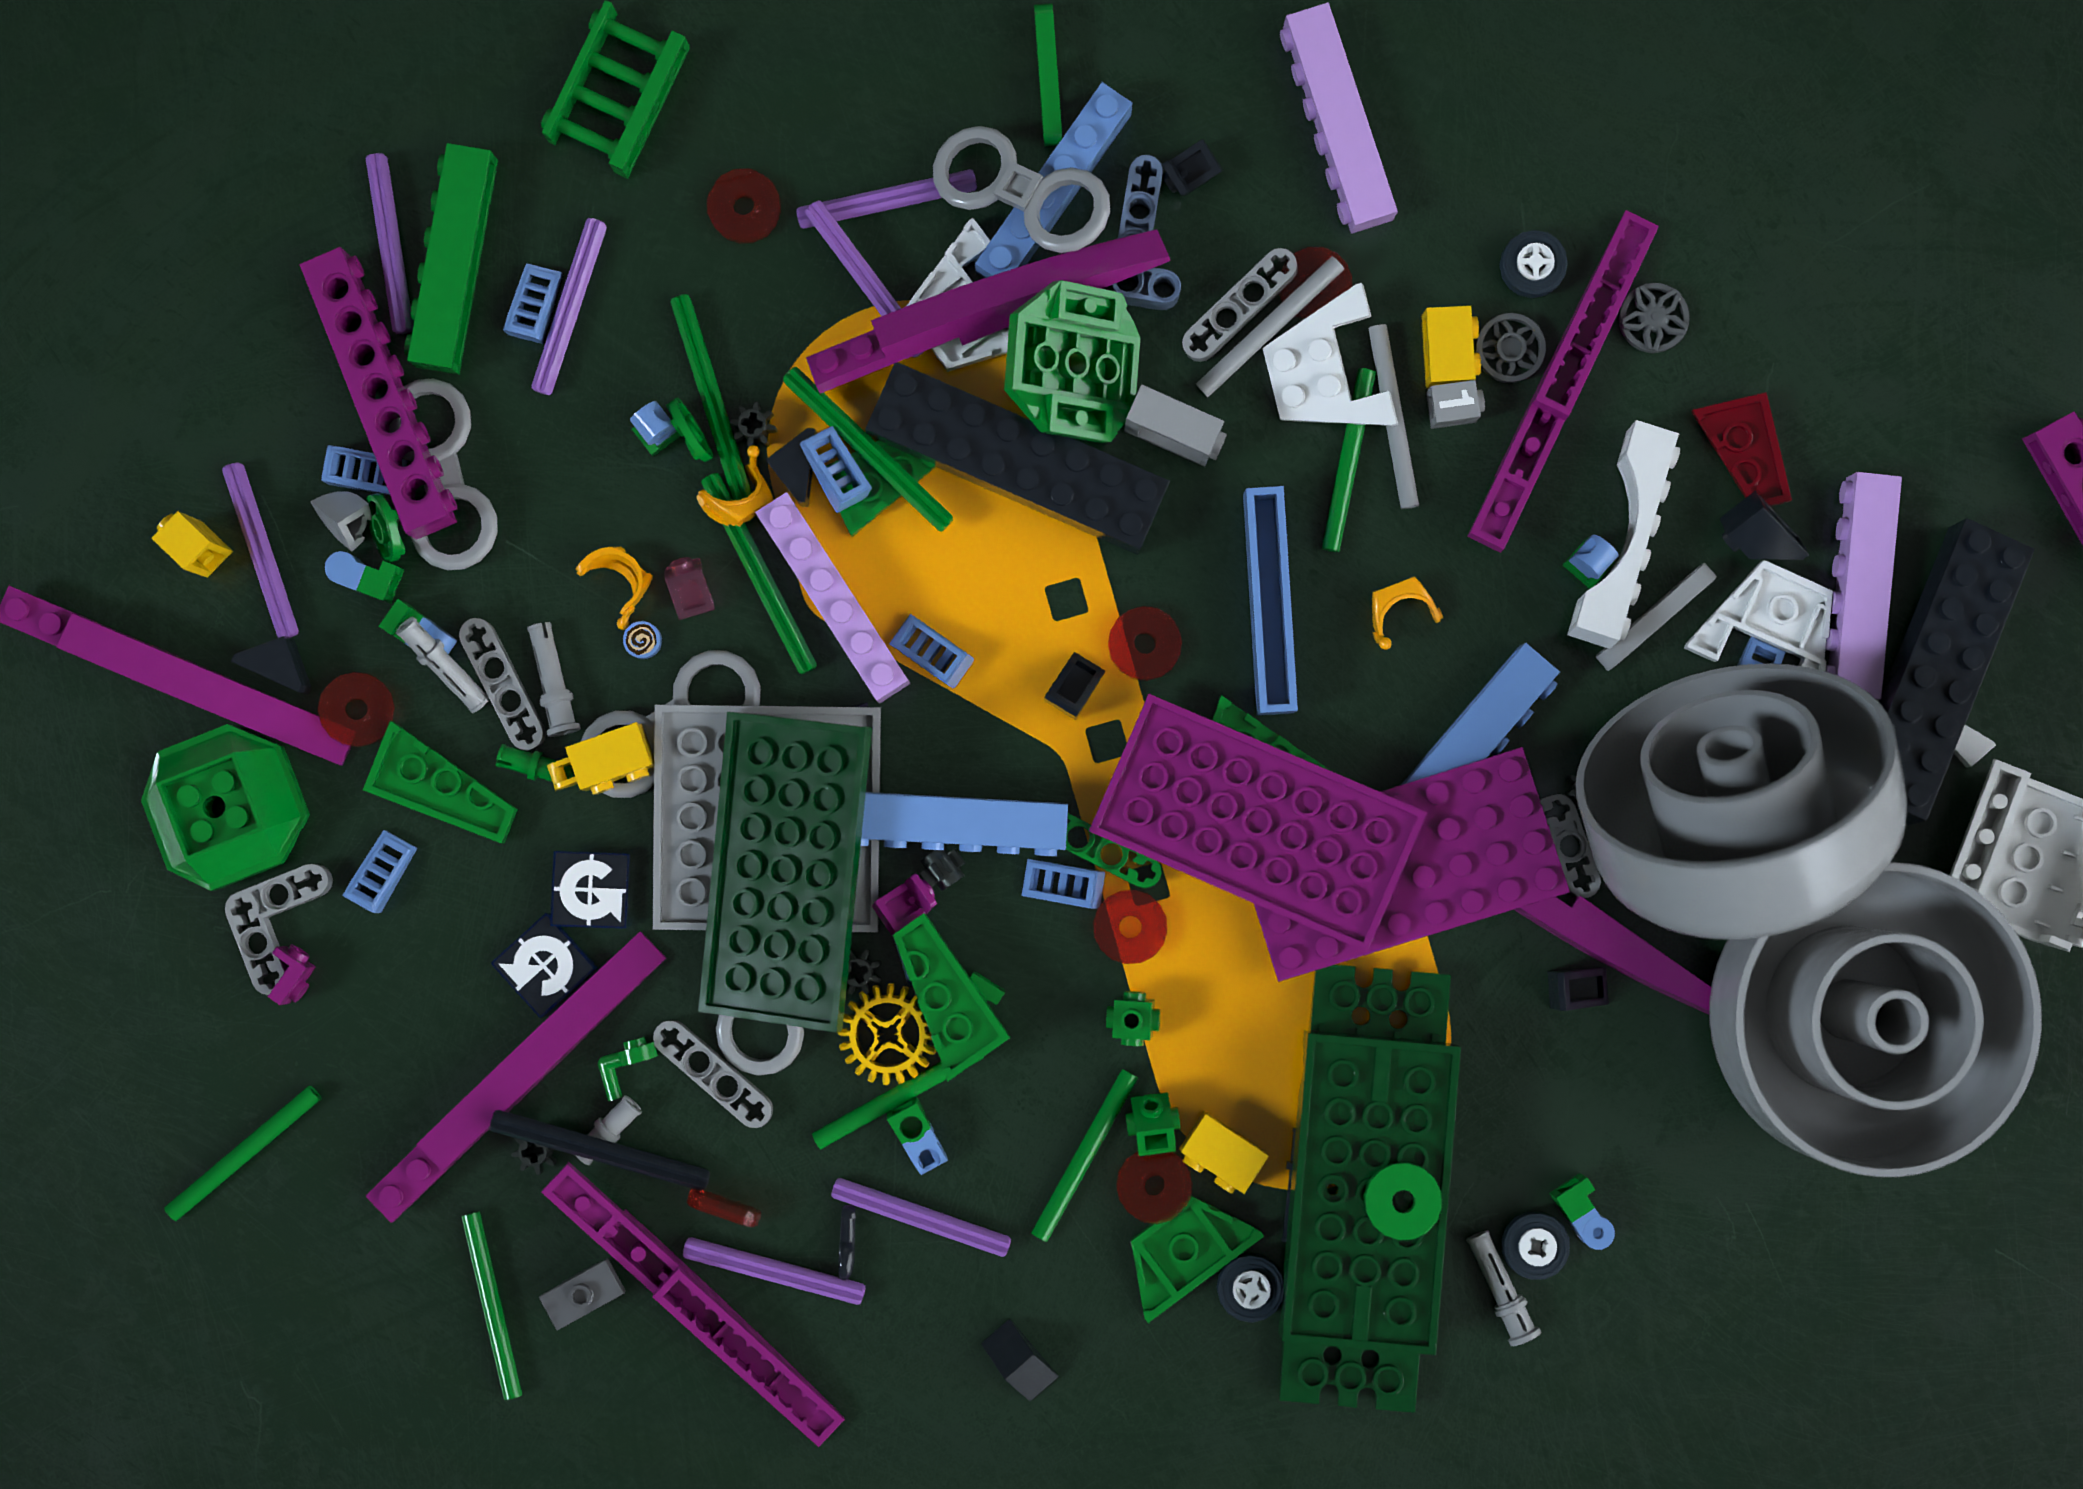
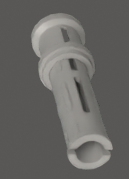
[527,622,581,737]
[1466,1230,1541,1347]

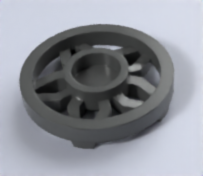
[1618,283,1689,353]
[1475,313,1546,383]

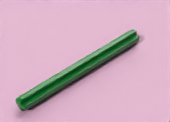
[671,294,752,500]
[783,367,953,532]
[701,473,817,674]

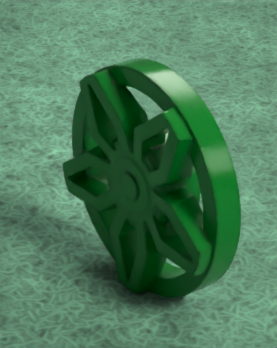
[666,397,713,462]
[366,493,405,563]

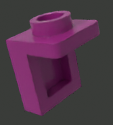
[871,873,937,936]
[268,944,316,1005]

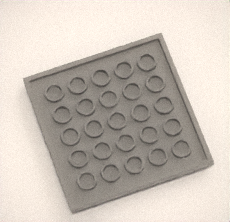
[653,705,881,932]

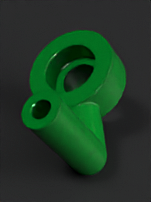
[598,1037,658,1101]

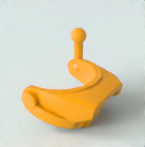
[697,445,773,527]
[576,547,653,630]
[1372,576,1443,650]

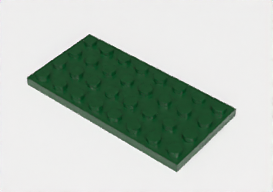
[698,712,872,1033]

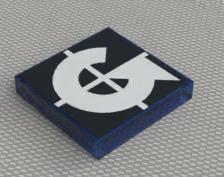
[550,851,629,928]
[491,913,598,1019]

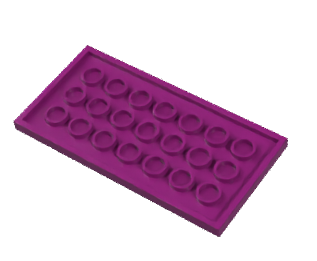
[1089,694,1428,952]
[1254,747,1570,982]

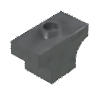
[539,1258,626,1330]

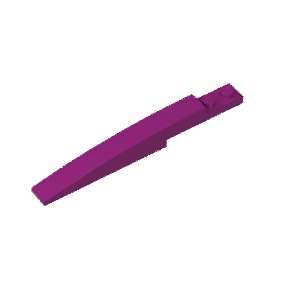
[1467,210,1659,553]
[806,229,1170,394]
[0,586,357,766]
[1514,896,1711,1014]
[366,931,667,1223]
[541,1162,845,1447]

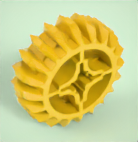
[838,983,936,1085]

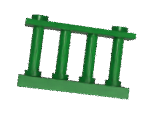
[541,0,690,179]

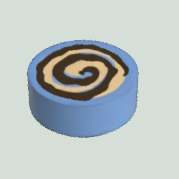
[623,621,662,659]

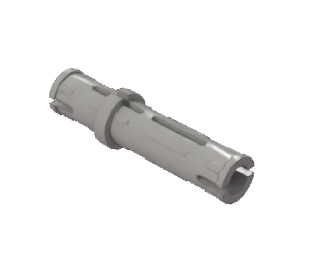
[396,617,489,713]

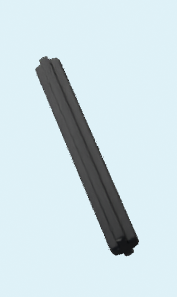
[489,1110,710,1191]

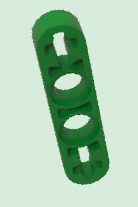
[1034,3,1062,147]
[1066,813,1162,888]

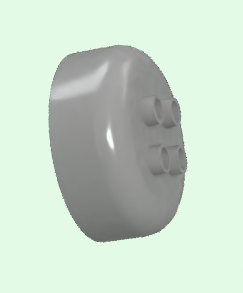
[1576,664,1907,939]
[1709,862,2041,1177]

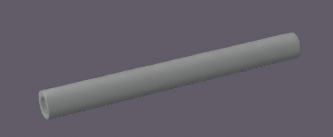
[1196,256,1345,397]
[1368,324,1419,509]

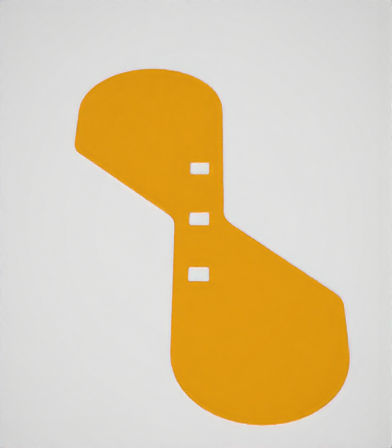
[767,300,1451,1190]

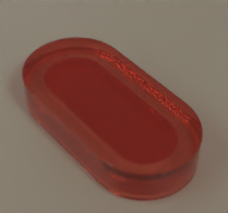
[686,1188,762,1227]

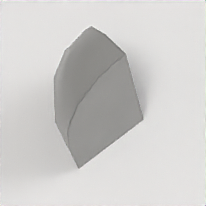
[310,491,372,551]

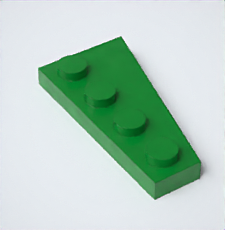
[826,440,936,537]

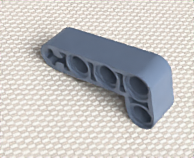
[1110,155,1181,310]

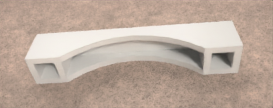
[1567,420,1680,649]

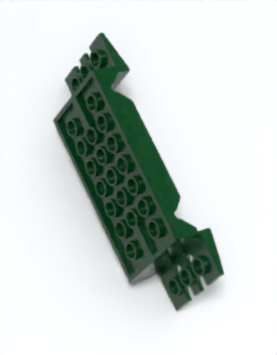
[1279,965,1461,1413]

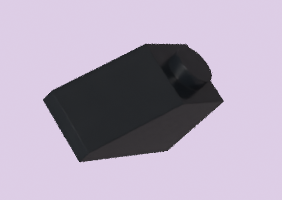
[1719,490,1809,560]

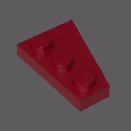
[1691,392,1792,506]

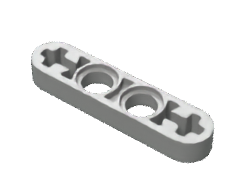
[1182,248,1298,362]
[1595,563,1717,671]
[459,618,546,751]
[653,1020,773,1128]

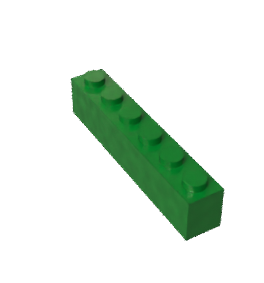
[404,143,498,375]

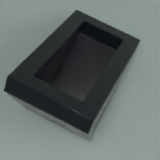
[766,428,817,507]
[231,636,312,695]
[1044,652,1105,720]
[1547,967,1609,1011]
[981,1318,1059,1401]

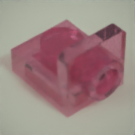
[665,557,715,620]

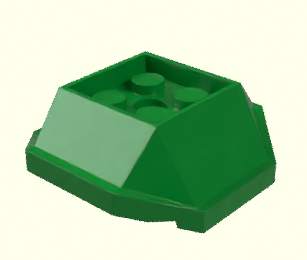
[1004,280,1141,443]
[141,724,310,891]

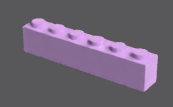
[1280,2,1398,234]
[1826,472,1902,700]
[755,492,911,704]

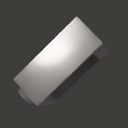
[1124,384,1227,467]

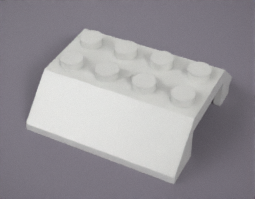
[1949,759,2083,952]

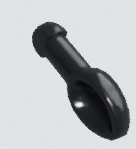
[838,1204,856,1280]

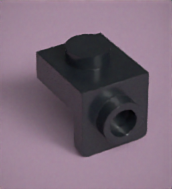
[1162,139,1224,196]

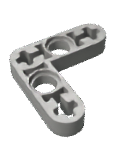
[1540,794,1601,898]
[225,864,333,995]

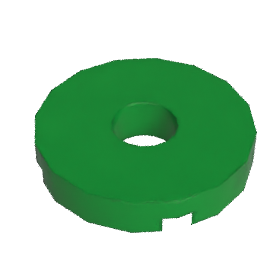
[1364,1162,1442,1240]

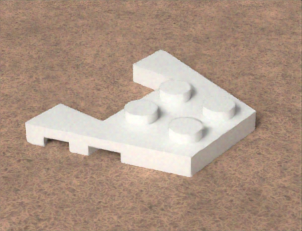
[907,218,1009,372]
[1263,283,1398,426]
[1684,560,1833,672]

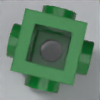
[1106,991,1161,1046]
[1125,1092,1181,1156]

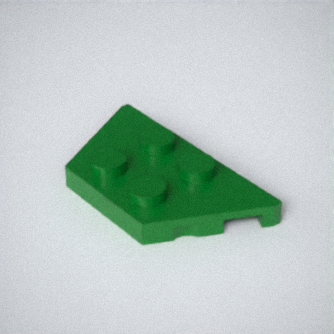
[1131,1195,1264,1323]

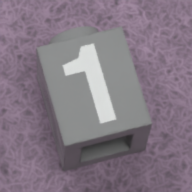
[1426,380,1485,429]

